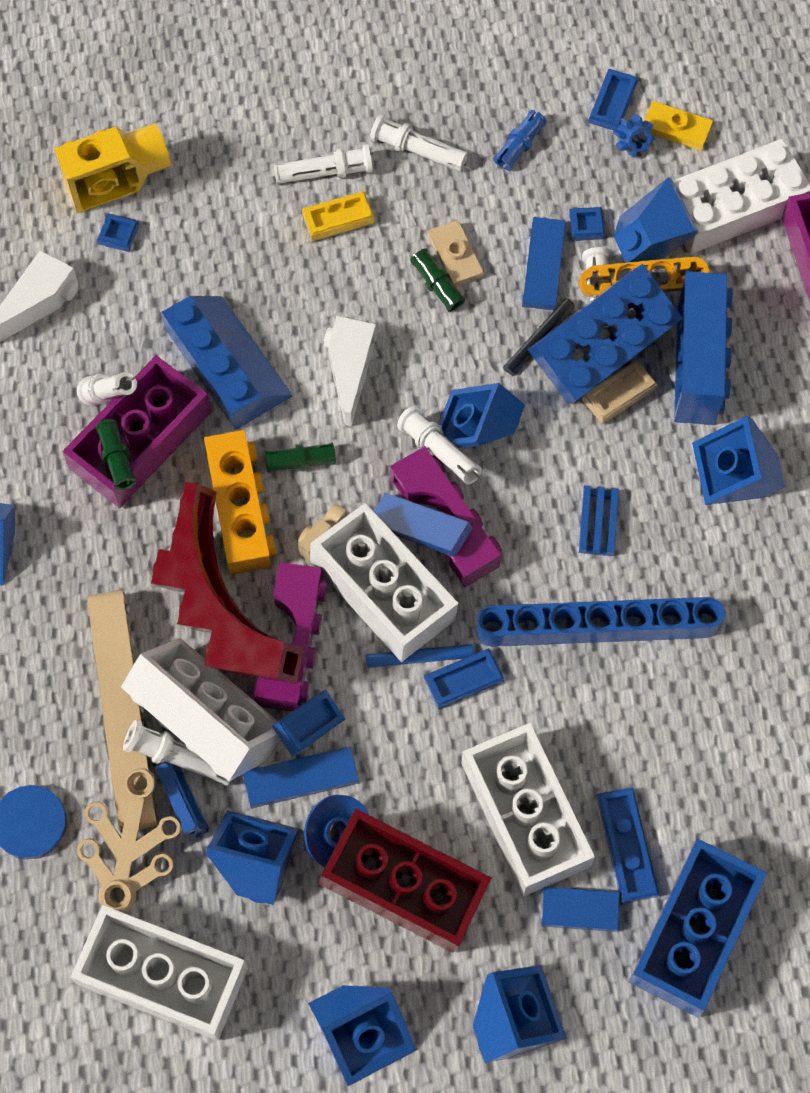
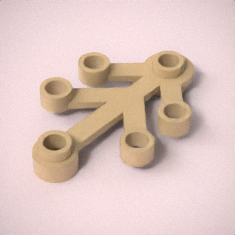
[77,768,182,913]

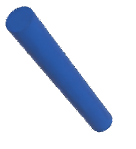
[366,644,474,668]

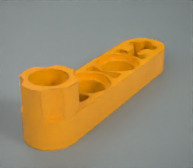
[578,257,709,298]

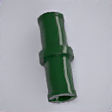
[410,248,465,312]
[96,419,136,490]
[264,442,336,473]

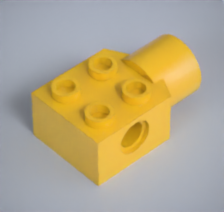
[54,123,171,213]

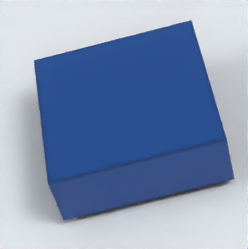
[569,207,605,241]
[97,213,140,252]

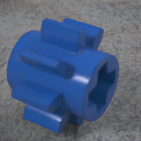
[613,114,656,157]

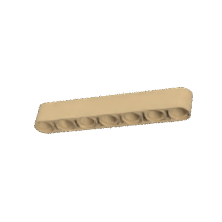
[87,590,158,834]

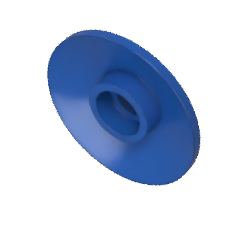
[304,795,369,867]

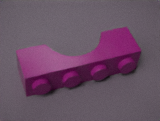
[390,446,502,588]
[254,562,328,712]

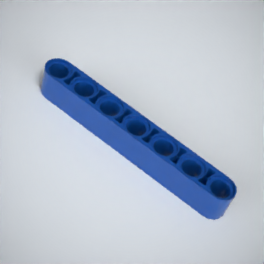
[476,597,725,647]

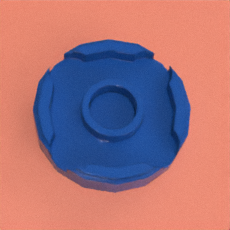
[0,785,67,860]

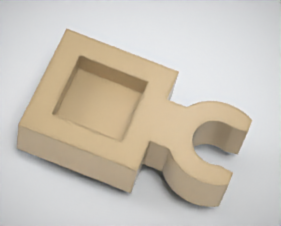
[298,503,347,563]

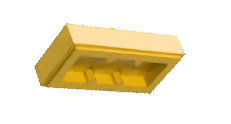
[644,101,713,151]
[302,191,374,242]

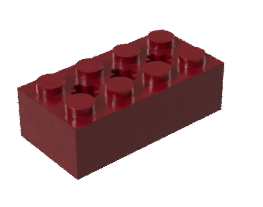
[318,808,492,953]

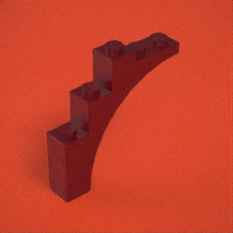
[151,482,304,684]

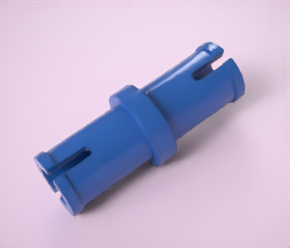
[493,110,547,171]

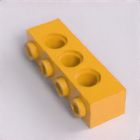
[204,430,276,575]

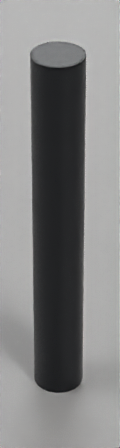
[503,298,575,376]

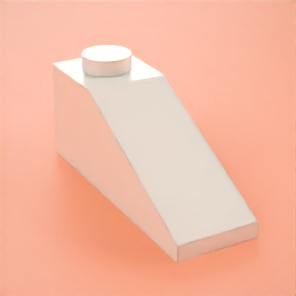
[0,251,78,342]
[324,316,376,427]

